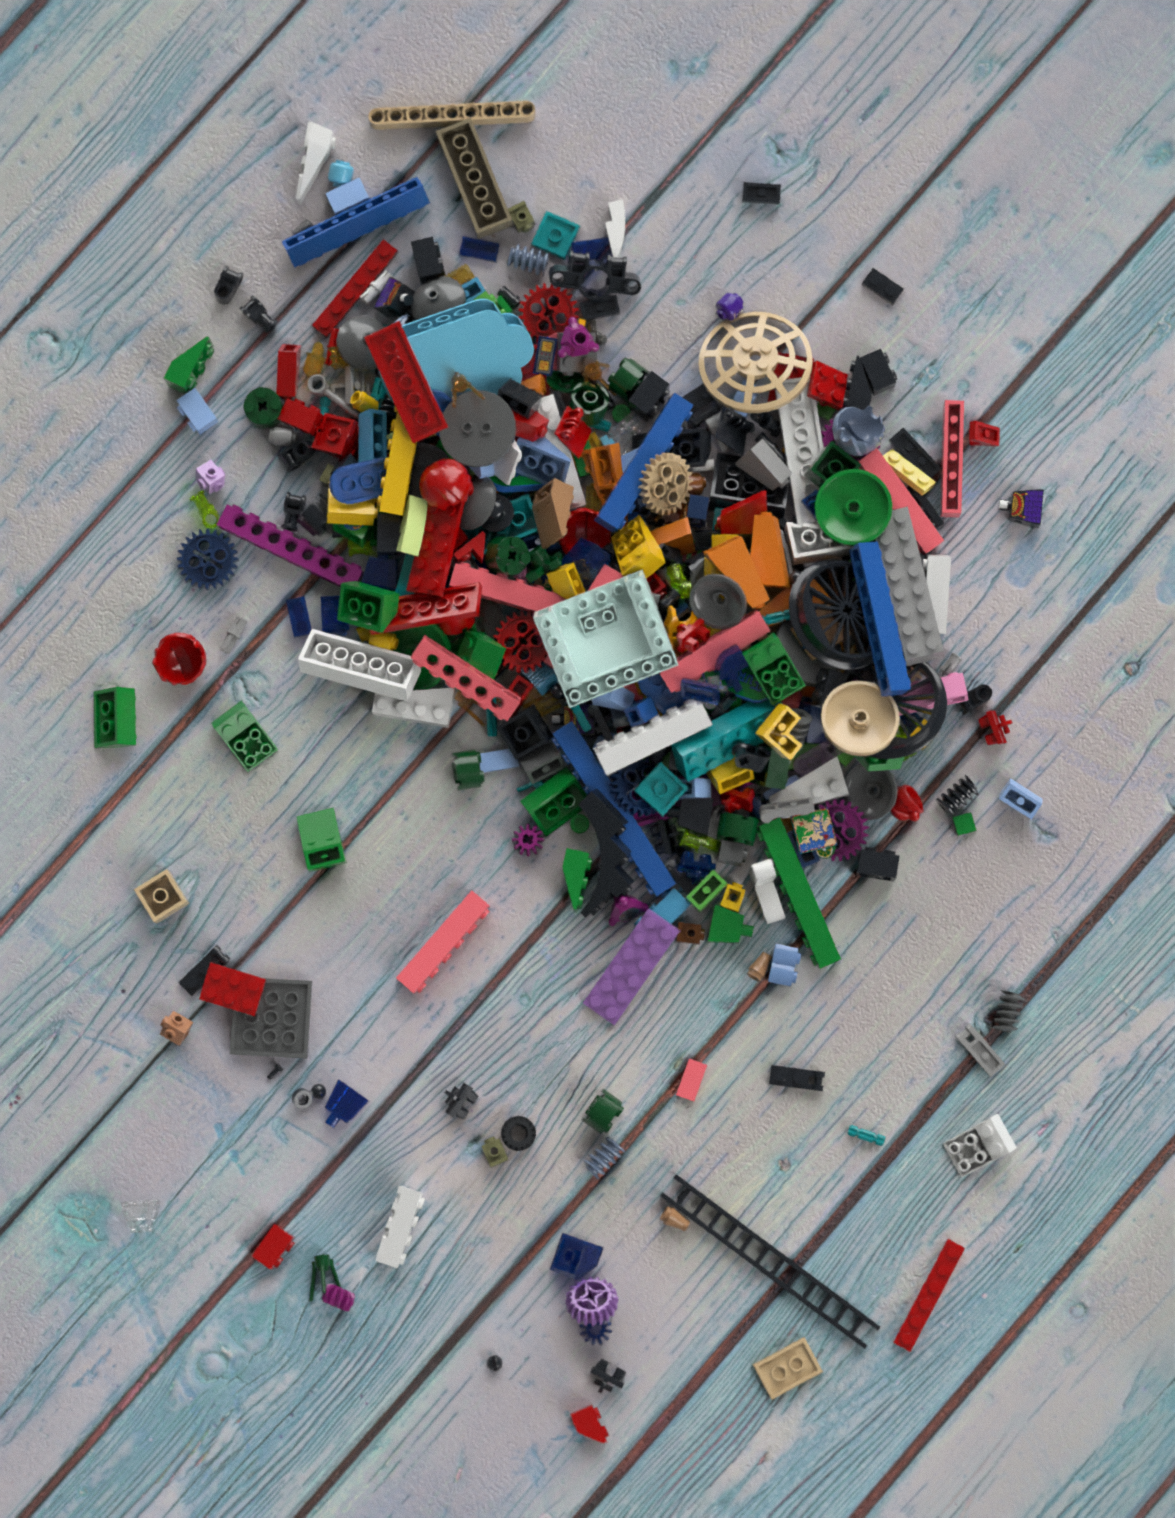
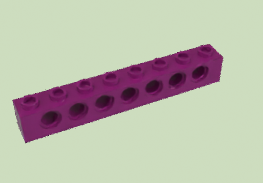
[217,504,364,588]

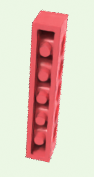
[410,635,521,721]

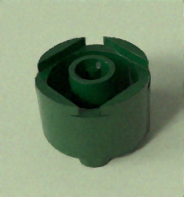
[607,357,650,403]
[569,382,609,427]
[243,387,283,429]
[485,536,531,575]
[451,749,485,791]
[716,813,758,846]
[581,1088,624,1134]

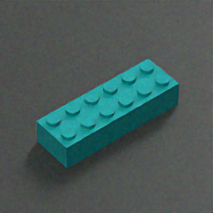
[671,700,782,782]

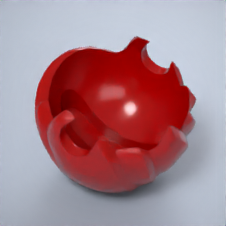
[419,458,474,511]
[559,508,611,561]
[152,632,207,685]

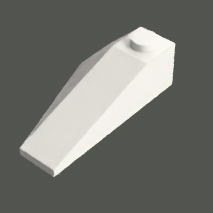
[296,121,336,205]

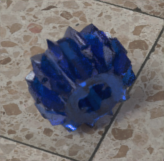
[579,1320,612,1345]

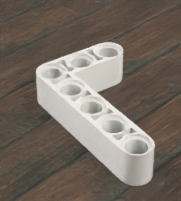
[749,859,785,924]

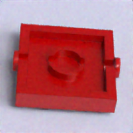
[807,361,848,410]
[311,413,358,457]

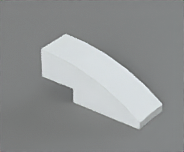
[605,200,625,258]

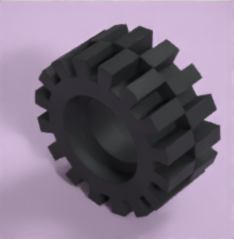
[501,1116,536,1151]

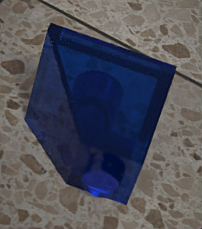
[561,537,611,590]
[549,1232,604,1280]

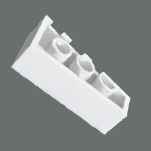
[784,522,853,565]
[923,554,951,634]
[372,688,455,728]
[769,757,849,806]
[375,1186,425,1268]

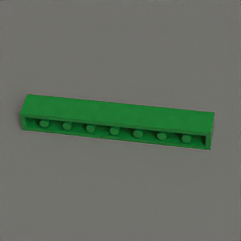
[756,818,841,969]

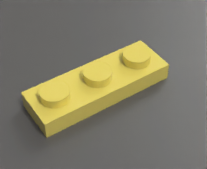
[883,449,936,496]

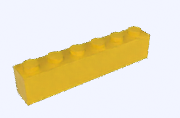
[377,406,417,516]

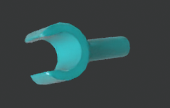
[517,780,544,792]

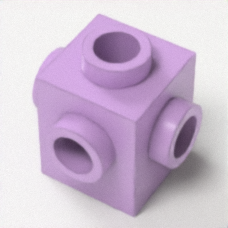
[195,460,225,494]

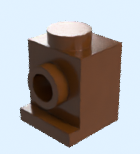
[676,922,705,945]

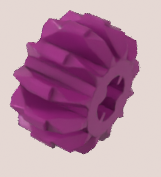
[512,824,545,857]
[321,1284,356,1312]

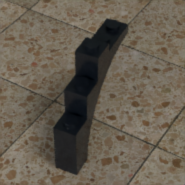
[578,789,635,918]

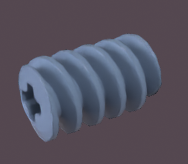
[507,244,549,276]
[584,1137,626,1180]

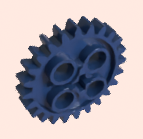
[176,528,239,591]
[609,756,656,817]

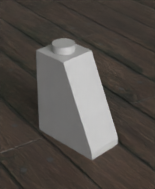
[735,439,793,491]

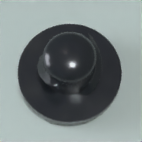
[481,494,514,532]

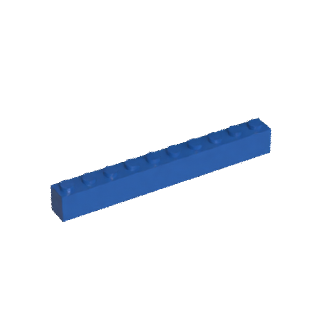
[552,721,676,896]

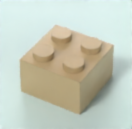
[134,869,190,924]

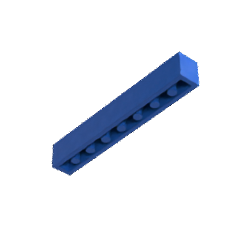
[282,177,430,268]
[594,393,693,533]
[849,542,911,696]

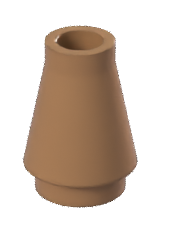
[747,952,772,982]
[660,1206,690,1231]

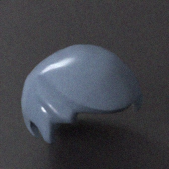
[832,406,885,456]

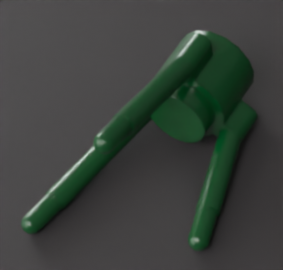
[309,1254,341,1302]

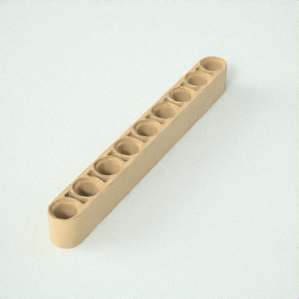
[368,101,536,130]

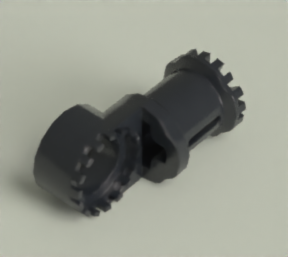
[750,403,781,437]

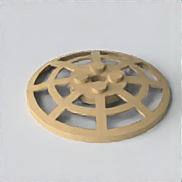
[699,312,813,413]

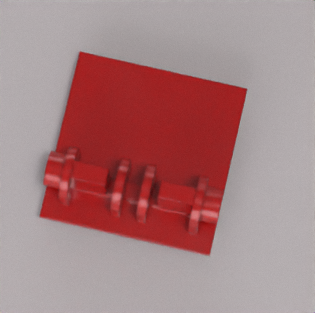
[554,406,592,459]

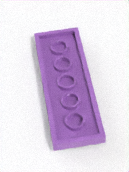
[583,908,681,1025]

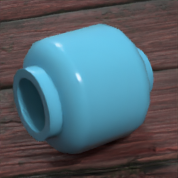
[328,160,354,187]

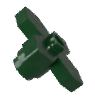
[525,546,563,583]

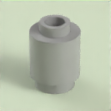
[269,427,297,447]

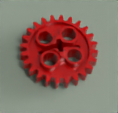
[518,283,579,343]
[493,611,548,673]

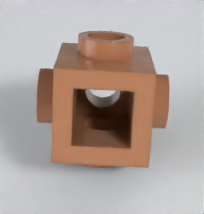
[160,1011,193,1046]

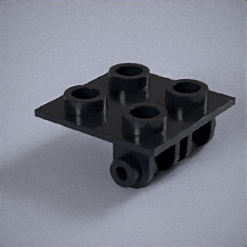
[716,406,756,456]

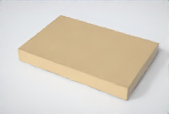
[753,1337,823,1400]

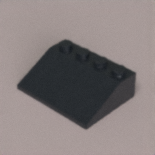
[708,453,790,518]

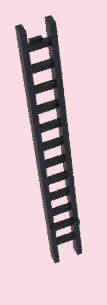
[660,1174,881,1349]

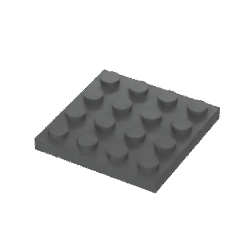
[230,978,313,1059]

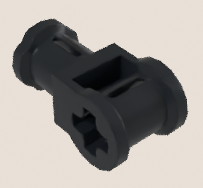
[239,295,278,333]
[281,492,306,532]

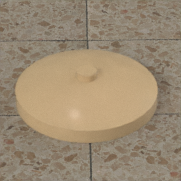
[821,681,899,756]

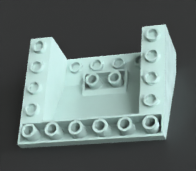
[533,569,678,708]

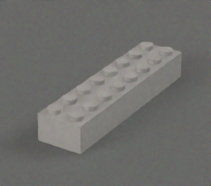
[876,507,944,666]

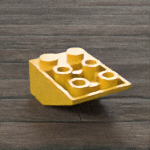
[611,515,665,578]

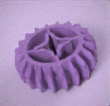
[565,1276,618,1327]

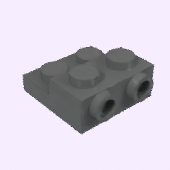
[557,332,597,376]

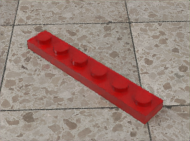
[312,239,398,338]
[893,1239,965,1352]

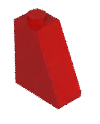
[276,344,301,399]
[512,411,549,442]
[717,491,767,534]

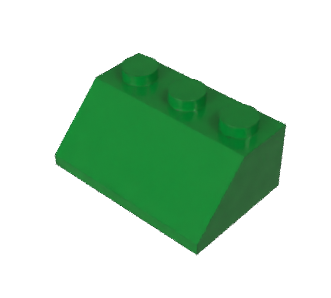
[337,581,400,633]
[450,630,506,694]
[93,687,137,748]
[520,767,587,837]

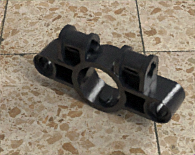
[549,250,641,300]

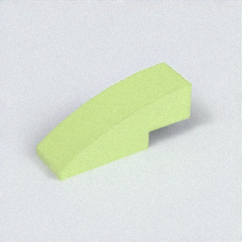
[396,495,428,556]

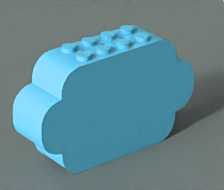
[379,299,534,403]

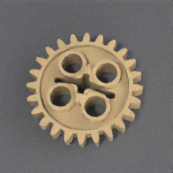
[638,453,693,515]

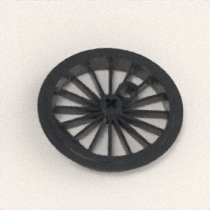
[789,560,874,670]
[843,653,947,759]

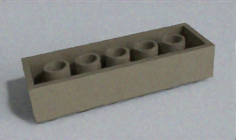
[436,118,513,239]

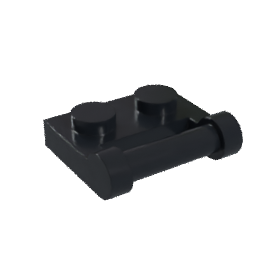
[682,384,727,429]

